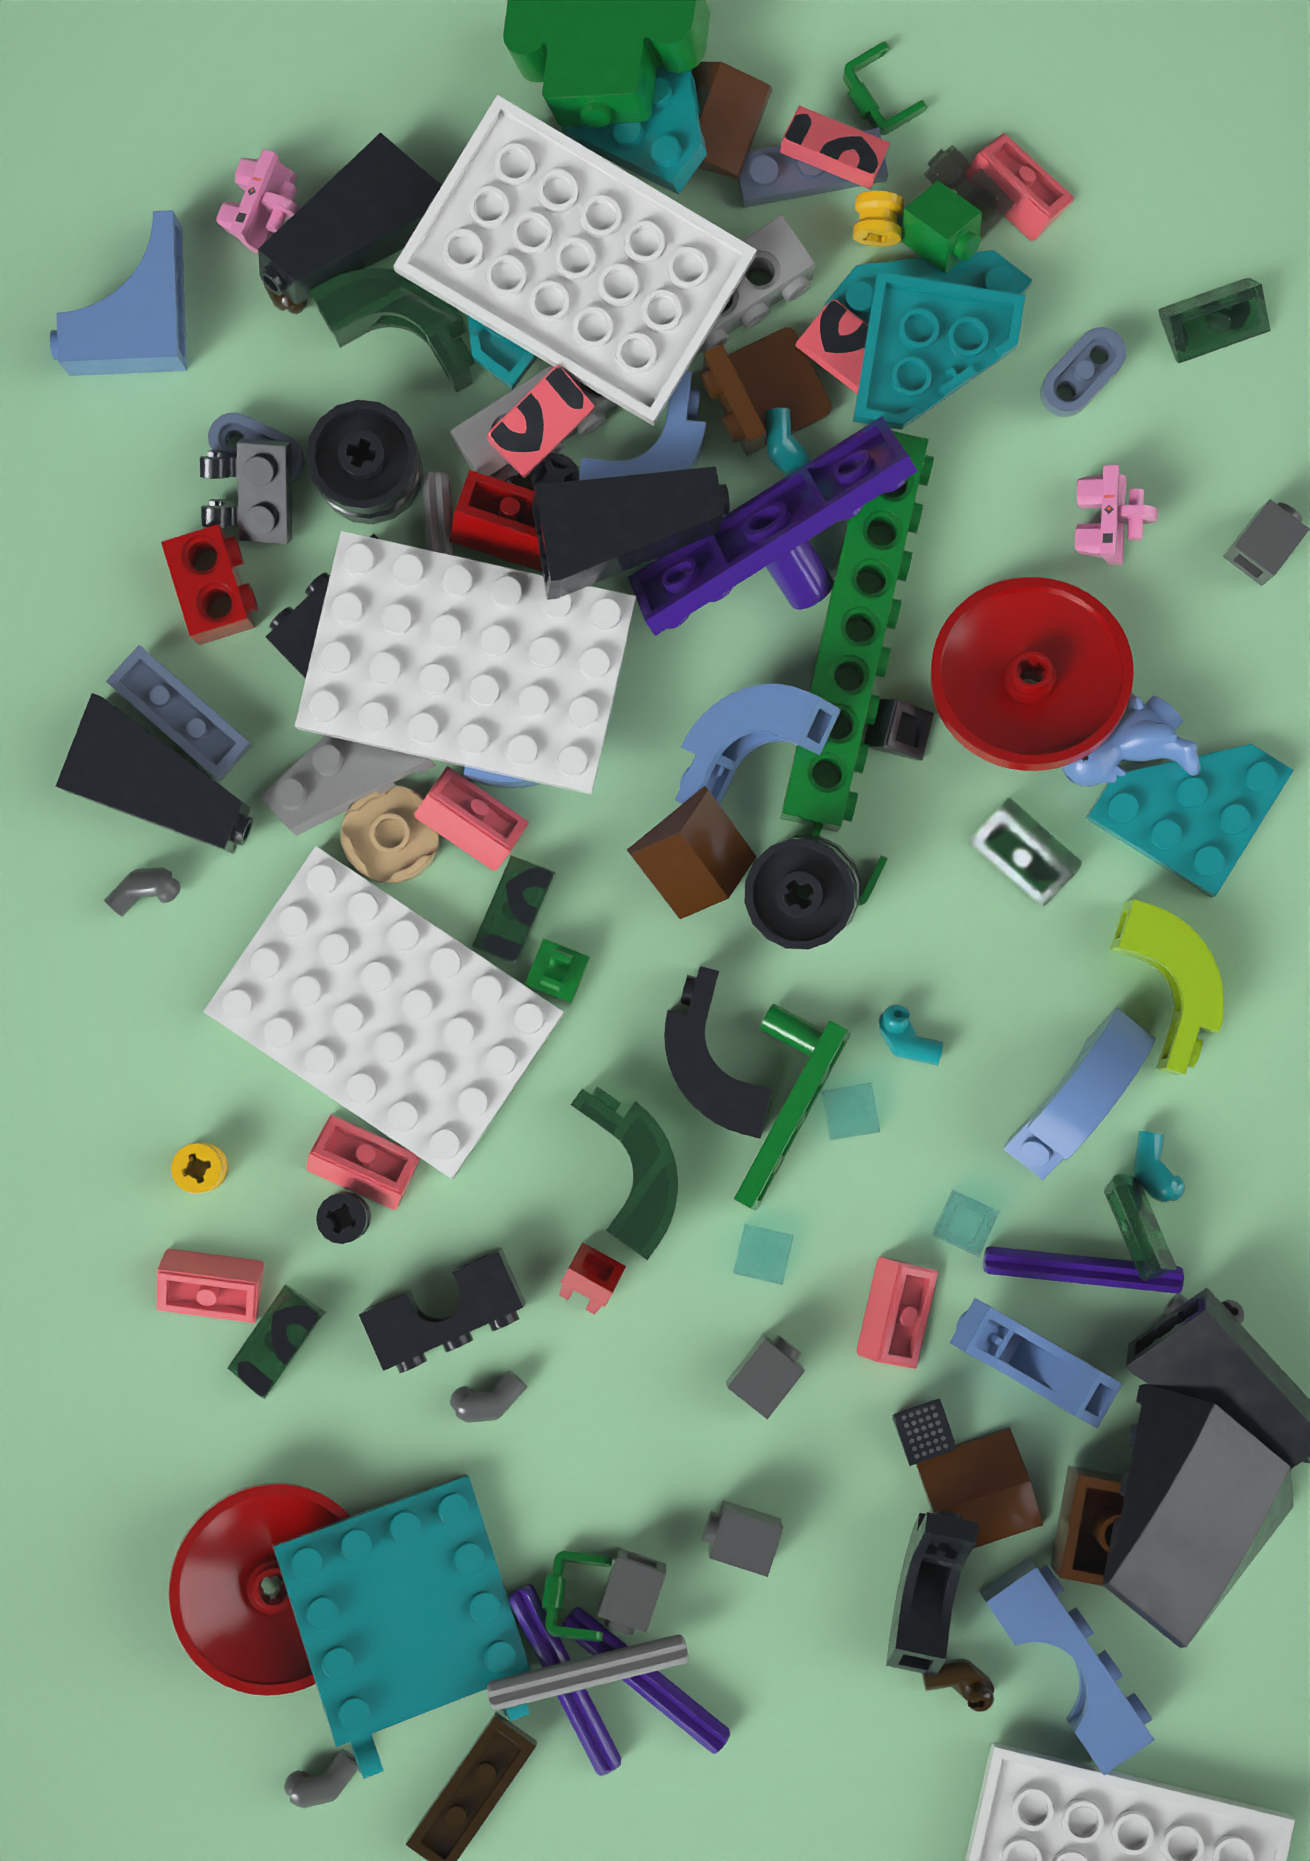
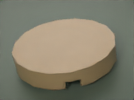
[341,786,440,884]

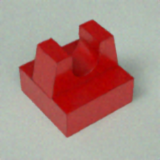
[559,1242,626,1315]

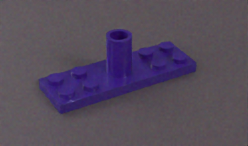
[628,416,917,636]

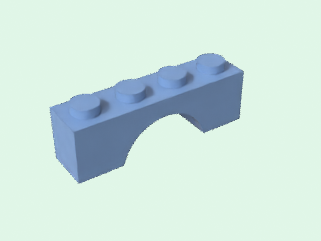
[979,1557,1155,1775]

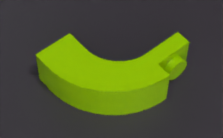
[1110,899,1224,1075]

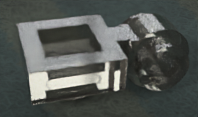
[924,145,1017,241]

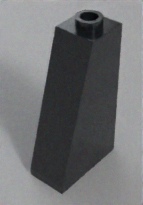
[258,132,442,304]
[532,466,730,600]
[55,693,253,854]
[1126,1288,1310,1469]

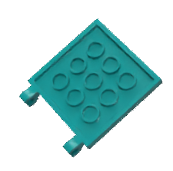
[272,1474,531,1779]

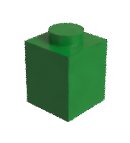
[902,180,982,274]

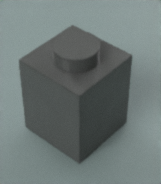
[1223,499,1310,586]
[726,1334,805,1420]
[702,1500,783,1577]
[598,1547,666,1635]

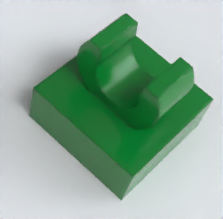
[525,938,590,1004]

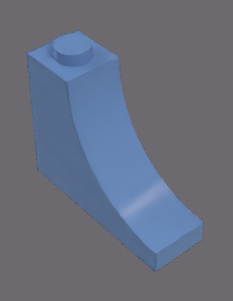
[50,210,187,376]

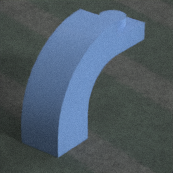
[579,370,706,480]
[675,684,841,805]
[1003,1007,1156,1180]
[949,1298,1122,1428]

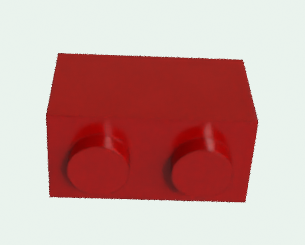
[449,470,542,572]

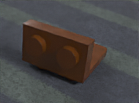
[699,327,832,456]

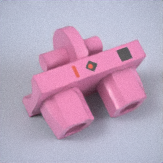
[216,149,301,254]
[1075,465,1158,565]

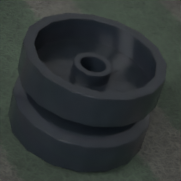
[306,400,423,525]
[744,835,861,950]

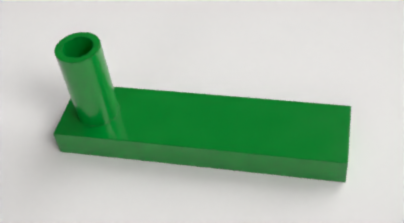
[734,1004,851,1210]

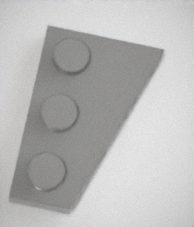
[260,735,436,836]

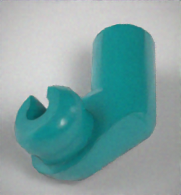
[765,408,811,476]
[879,1004,943,1066]
[1133,1131,1185,1203]

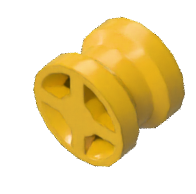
[852,191,904,247]
[171,1142,229,1194]

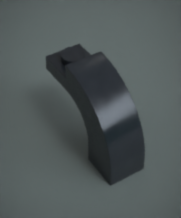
[664,966,773,1139]
[886,1511,979,1676]

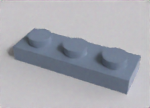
[738,128,888,208]
[106,645,253,782]

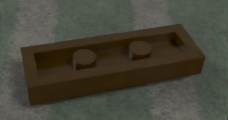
[406,1712,537,1861]

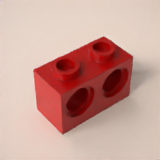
[161,524,259,645]

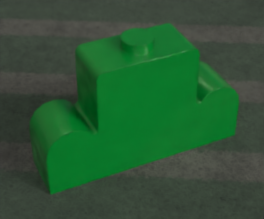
[503,0,710,128]

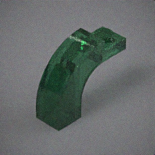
[309,268,475,393]
[571,1086,678,1260]

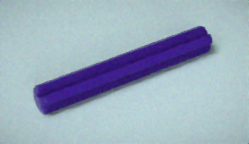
[983,1246,1184,1294]
[509,1584,621,1776]
[561,1606,730,1754]

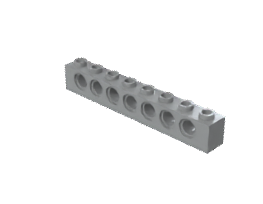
[450,215,815,484]

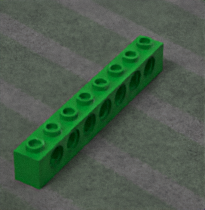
[780,431,934,832]

